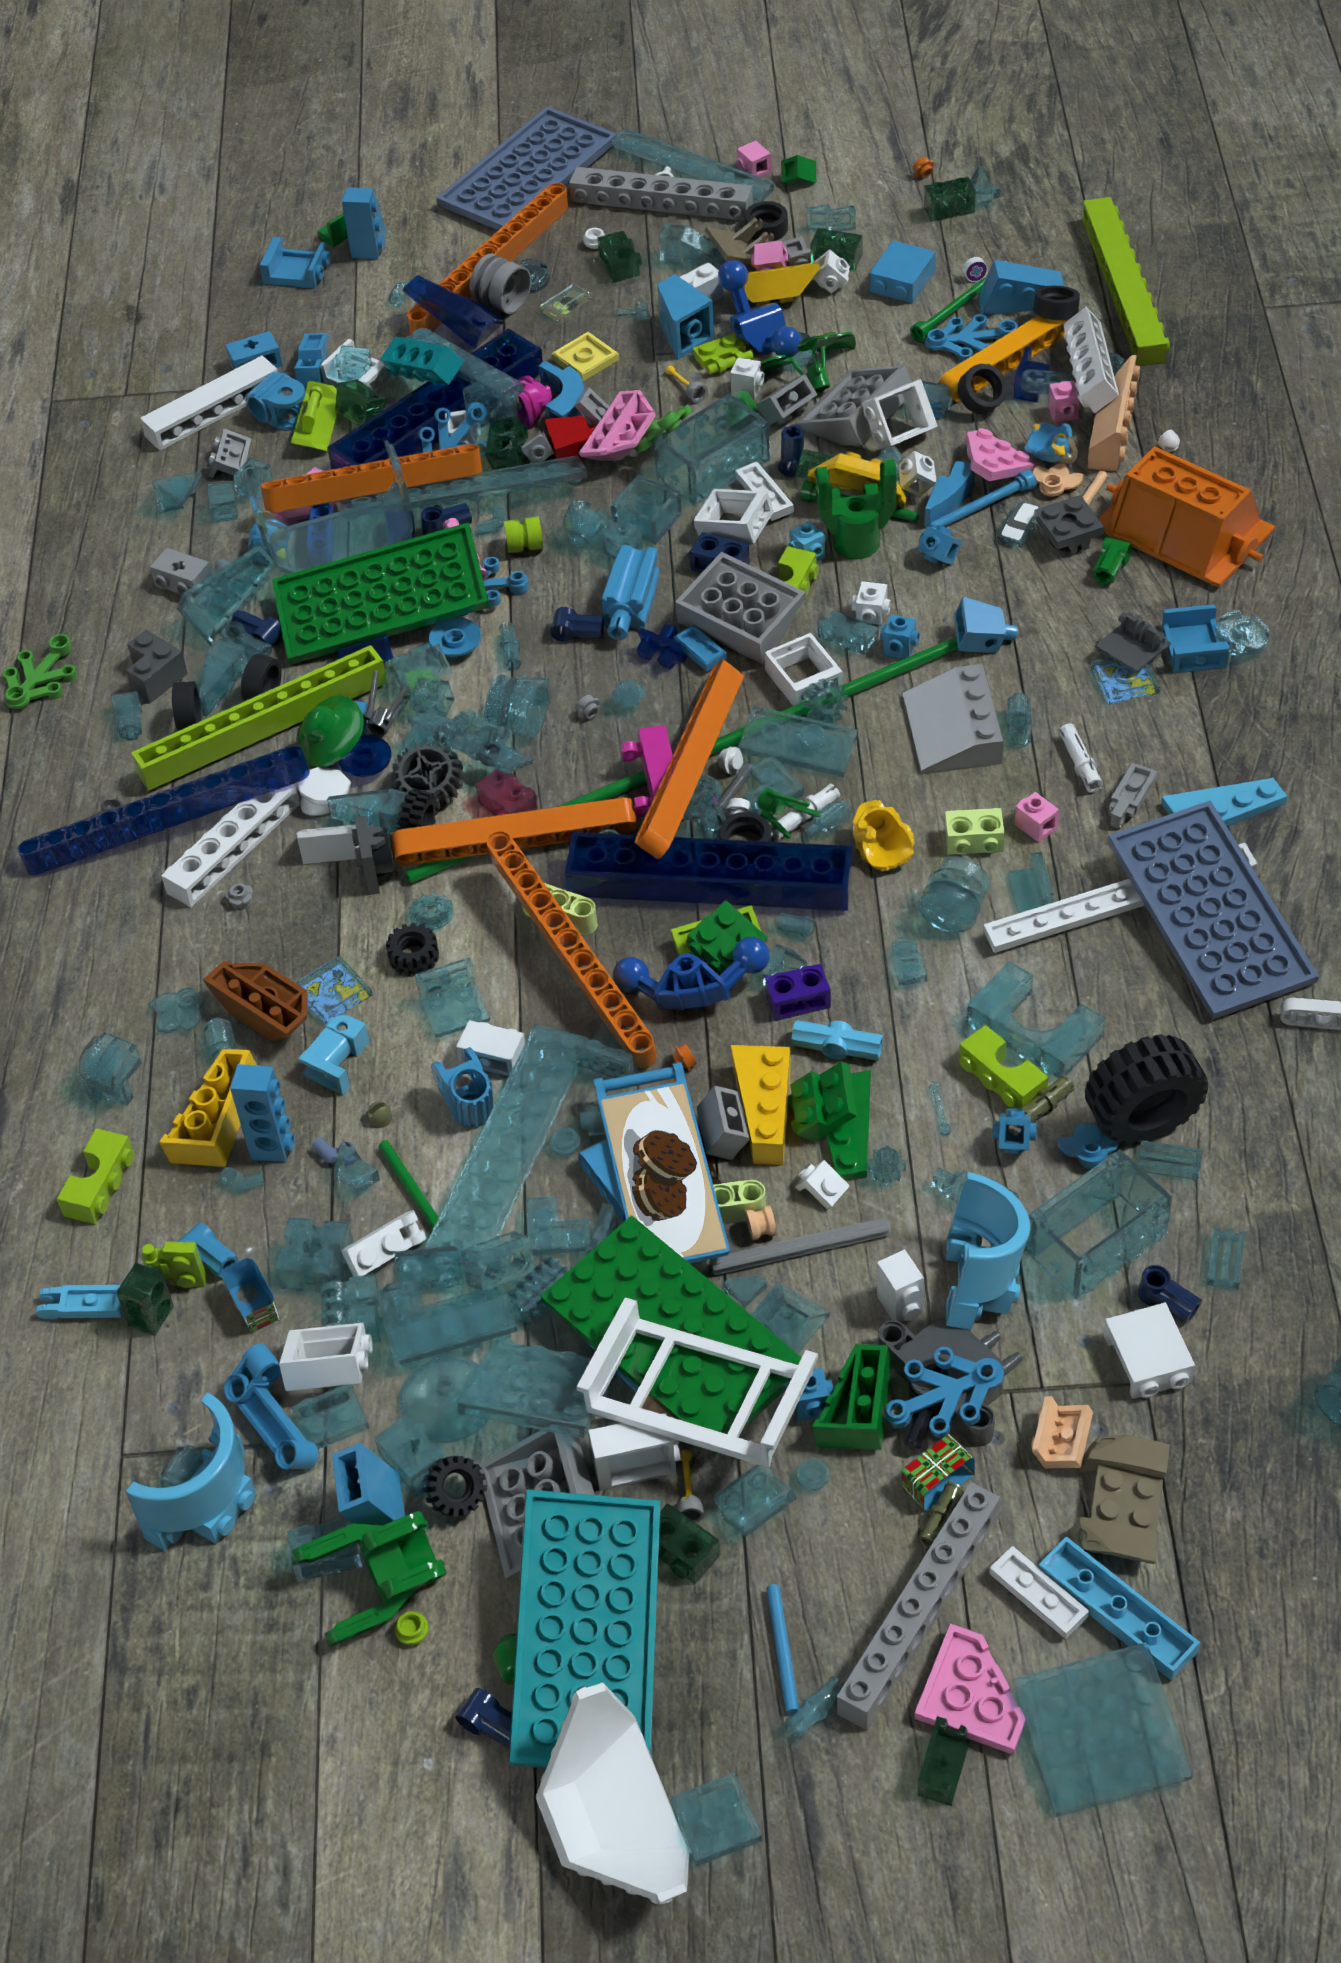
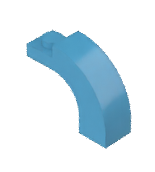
[539,361,584,419]

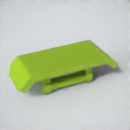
[291,381,342,451]

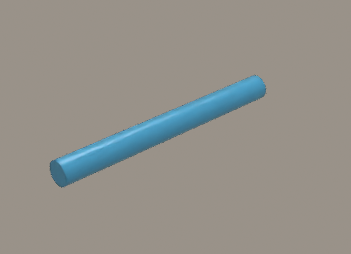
[766,1584,800,1715]

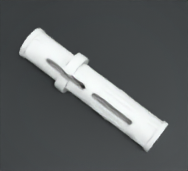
[1059,724,1103,792]
[770,784,840,842]

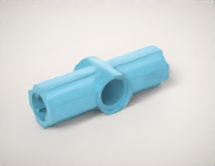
[791,1020,883,1061]

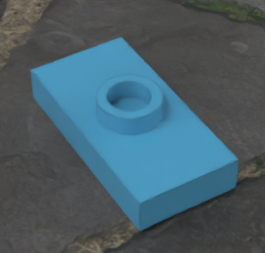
[673,625,727,672]

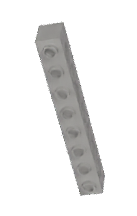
[569,167,753,221]
[837,1482,1001,1731]

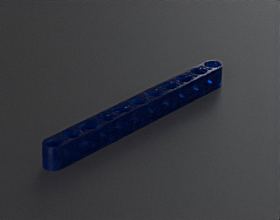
[17,746,310,875]

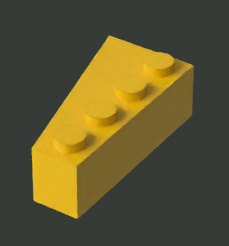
[731,1045,791,1165]
[159,1049,257,1167]

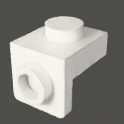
[795,1160,850,1209]

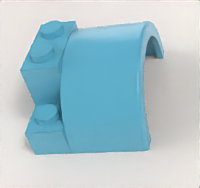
[946,1172,1030,1330]
[126,1392,256,1552]

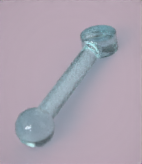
[929,1082,951,1136]

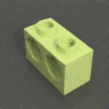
[945,808,1004,855]

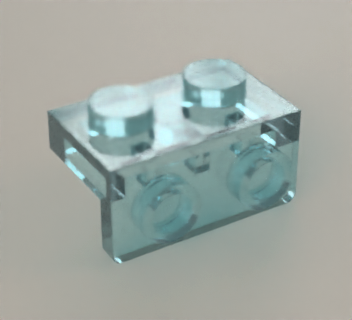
[714,1464,797,1537]

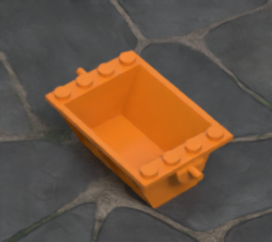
[1098,446,1276,588]

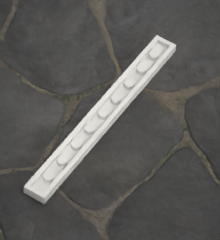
[983,843,1257,953]

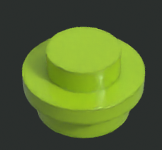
[395,1611,429,1645]

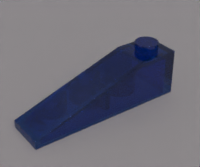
[402,275,504,349]

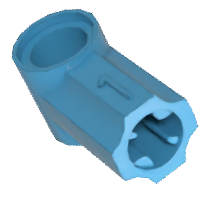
[177,1222,238,1278]

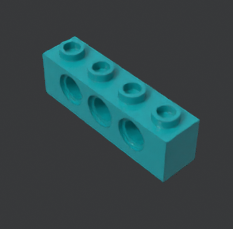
[380,336,464,385]

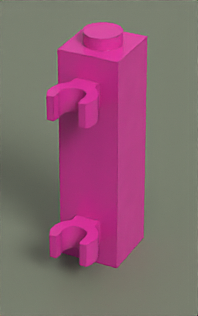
[621,725,684,822]

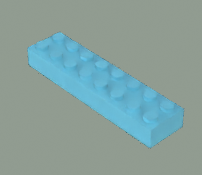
[1039,1537,1200,1681]

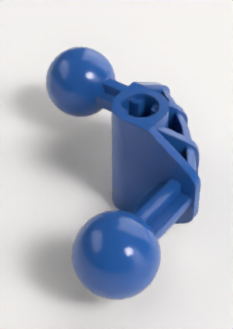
[718,260,802,357]
[613,937,770,1011]

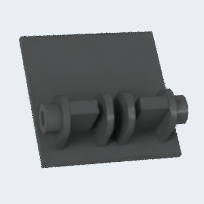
[1095,612,1171,672]

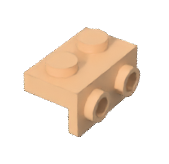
[1031,1396,1093,1469]

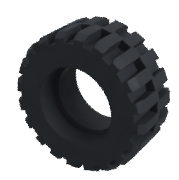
[1085,1034,1209,1145]

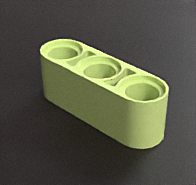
[522,883,598,935]
[713,1180,766,1224]

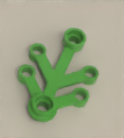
[634,404,693,453]
[2,634,77,709]

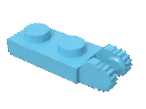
[35,1285,126,1320]

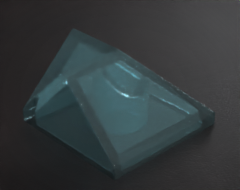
[152,471,204,513]
[751,1282,830,1354]

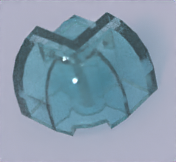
[79,1032,142,1106]

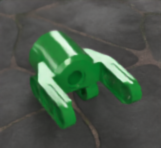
[816,459,897,559]
[291,1511,447,1646]

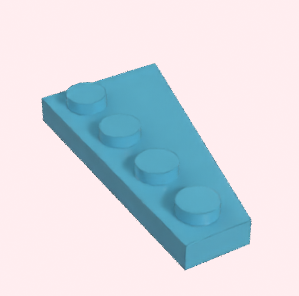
[1161,778,1288,826]

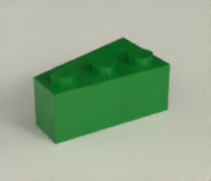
[812,1344,892,1450]

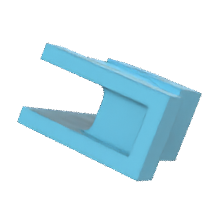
[298,1015,370,1095]

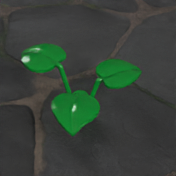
[761,332,856,393]

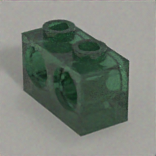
[924,177,976,222]
[810,228,863,271]
[597,231,642,283]
[335,379,386,430]
[485,416,528,473]
[116,1263,174,1336]
[658,1503,721,1584]

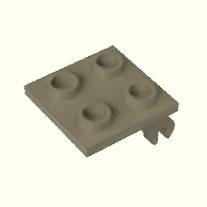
[705,218,774,265]

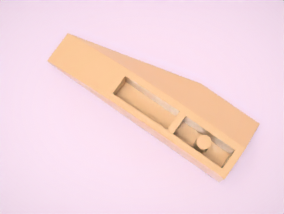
[1087,355,1140,472]

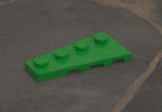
[825,1070,871,1181]

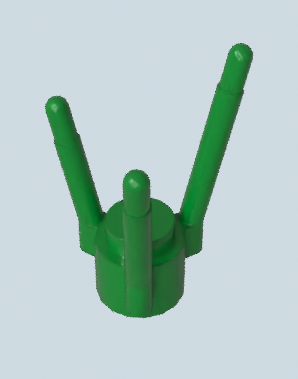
[757,788,822,839]

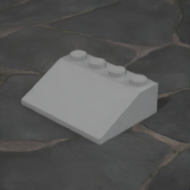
[796,365,912,447]
[675,552,806,664]
[903,664,1003,774]
[479,1421,595,1581]

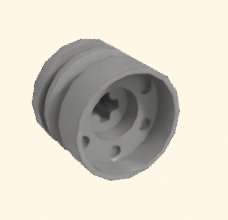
[470,253,531,314]

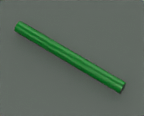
[378,1140,444,1233]

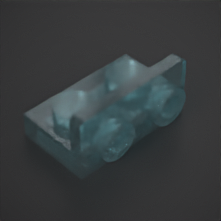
[817,610,879,655]
[292,1384,369,1450]

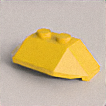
[744,262,820,306]
[807,452,907,508]

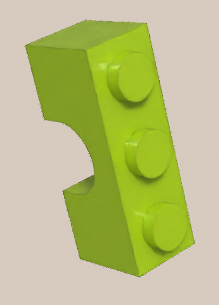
[778,546,819,614]
[959,1025,1049,1109]
[57,1128,135,1225]

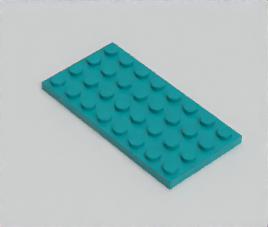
[508,1489,661,1768]

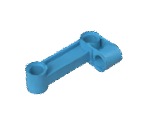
[224,1343,318,1470]

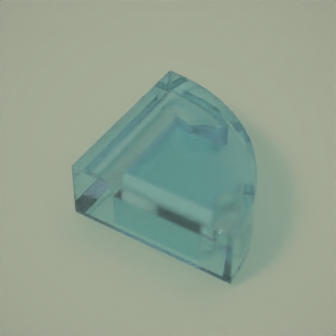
[723,1276,767,1307]

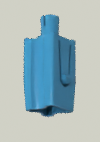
[602,545,660,640]

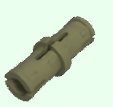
[1021,1075,1075,1123]
[918,1481,965,1548]

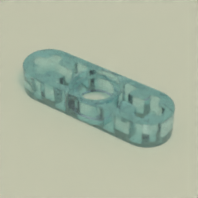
[1020,369,1079,394]

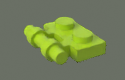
[693,333,754,375]
[141,1242,207,1288]

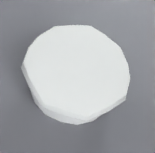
[298,767,351,816]

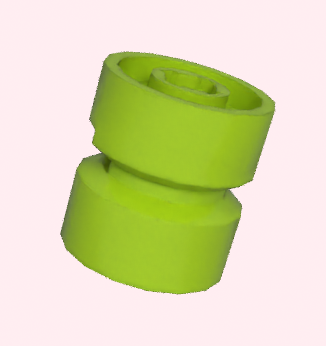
[504,516,544,554]

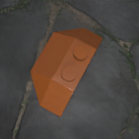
[203,961,308,1041]

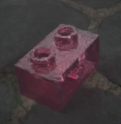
[475,767,538,816]

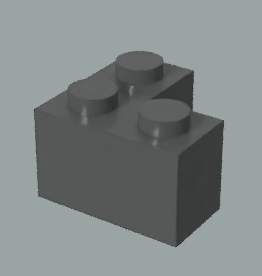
[126,629,188,703]

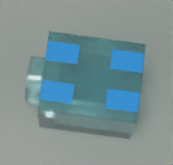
[919,381,952,420]

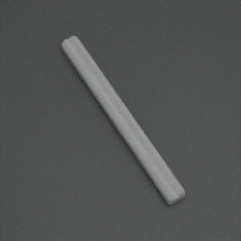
[710,1217,891,1275]

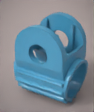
[245,372,305,431]
[431,1047,494,1129]

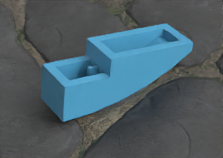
[294,333,329,386]
[925,461,975,528]

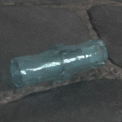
[499,622,521,671]
[784,1676,844,1740]

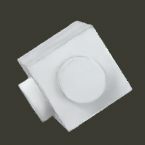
[730,358,764,400]

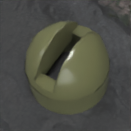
[367,1102,392,1128]

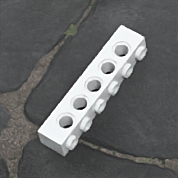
[1063,306,1119,413]
[161,773,300,907]

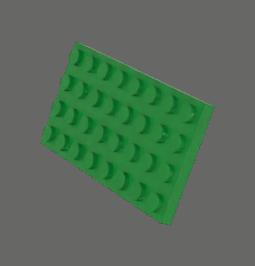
[272,522,490,665]
[540,1215,802,1455]

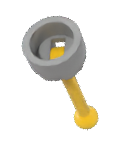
[666,365,708,403]
[677,1449,704,1524]

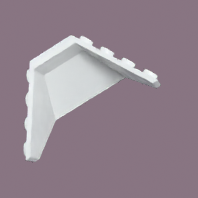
[535,1682,689,1904]

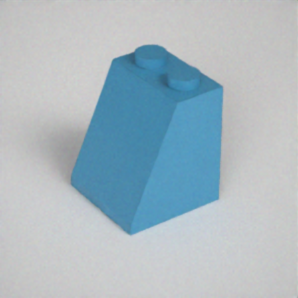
[657,274,714,359]

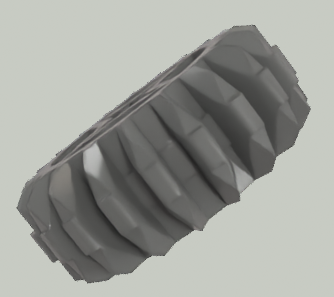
[390,740,464,810]

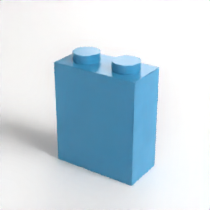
[869,240,936,304]
[332,1443,405,1525]

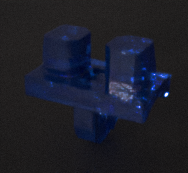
[636,623,687,670]

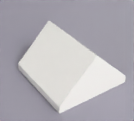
[297,825,358,864]

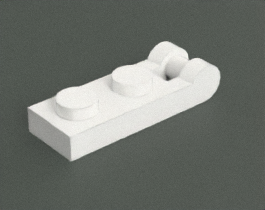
[341,1210,427,1278]

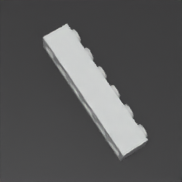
[140,356,278,451]

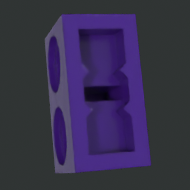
[765,964,831,1021]

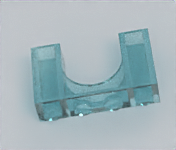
[966,961,1106,1078]

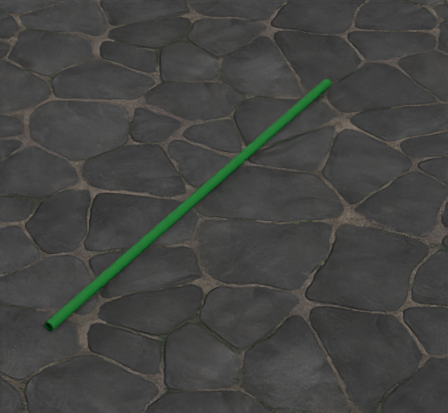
[405,637,958,884]

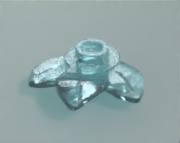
[149,987,203,1033]

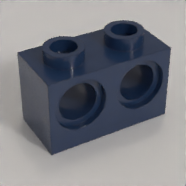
[689,532,750,573]

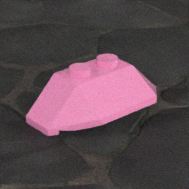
[579,390,656,461]

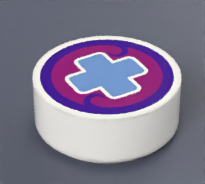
[963,257,988,282]

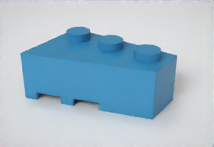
[342,187,387,260]
[978,260,1064,315]

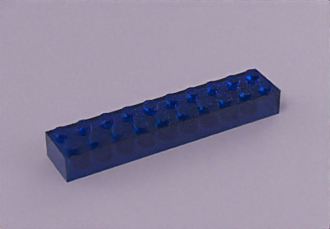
[327,328,543,470]
[565,832,852,911]

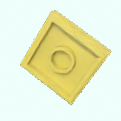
[552,332,619,381]

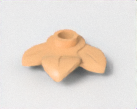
[1033,462,1083,497]

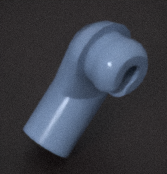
[312,1138,356,1164]

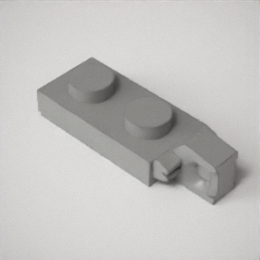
[1109,763,1158,829]

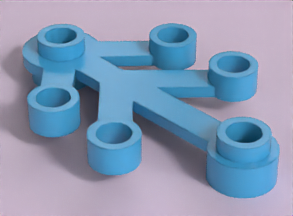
[925,314,1018,363]
[419,402,488,456]
[483,557,529,607]
[884,1347,1004,1438]

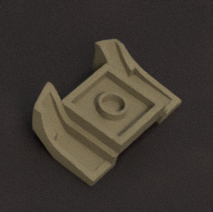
[1069,1435,1170,1564]

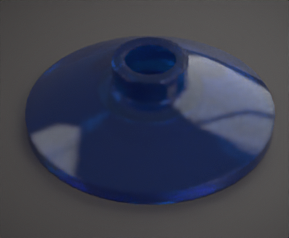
[338,735,392,777]

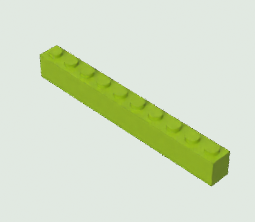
[1082,197,1170,366]
[131,645,387,791]

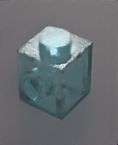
[334,345,372,382]

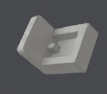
[783,236,811,267]
[521,432,555,467]

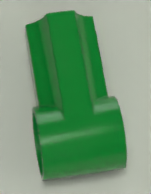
[1092,537,1132,586]

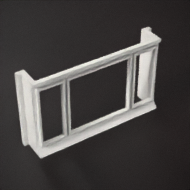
[577,1298,818,1468]

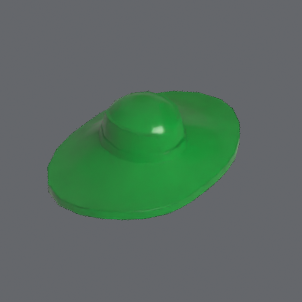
[299,695,364,768]

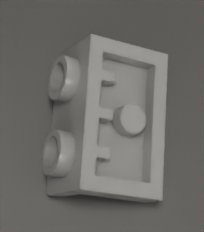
[207,429,251,478]

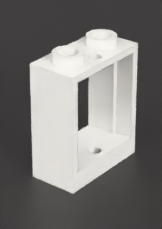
[861,379,938,450]
[694,489,774,544]
[765,633,843,706]
[279,1323,373,1391]
[589,1413,681,1491]

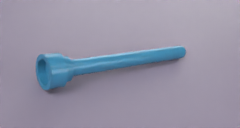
[929,469,1037,528]

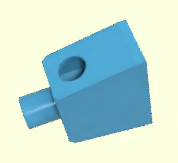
[953,597,1018,653]

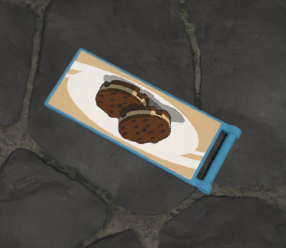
[593,1062,730,1263]

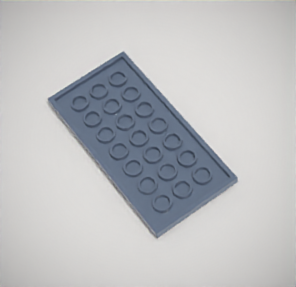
[436,106,618,231]
[1107,800,1319,1020]

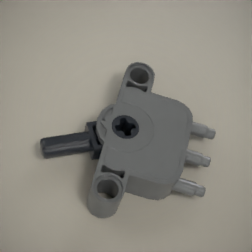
[878,1317,1023,1450]

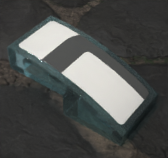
[998,500,1042,548]

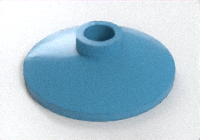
[429,618,481,657]

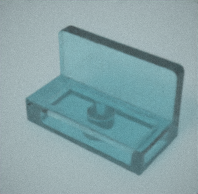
[1008,852,1054,913]

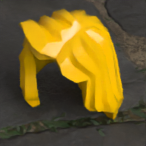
[853,800,914,872]

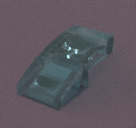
[806,204,856,232]

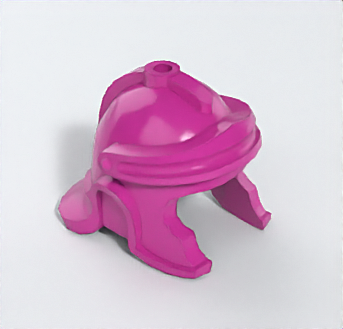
[496,375,552,430]

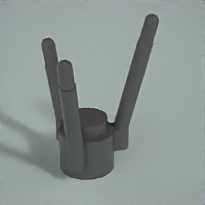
[364,670,408,735]

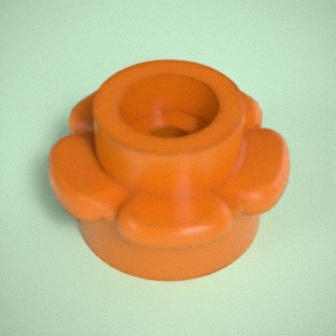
[913,157,934,178]
[672,1043,697,1071]

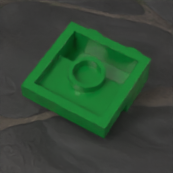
[686,900,768,976]
[788,1061,857,1142]

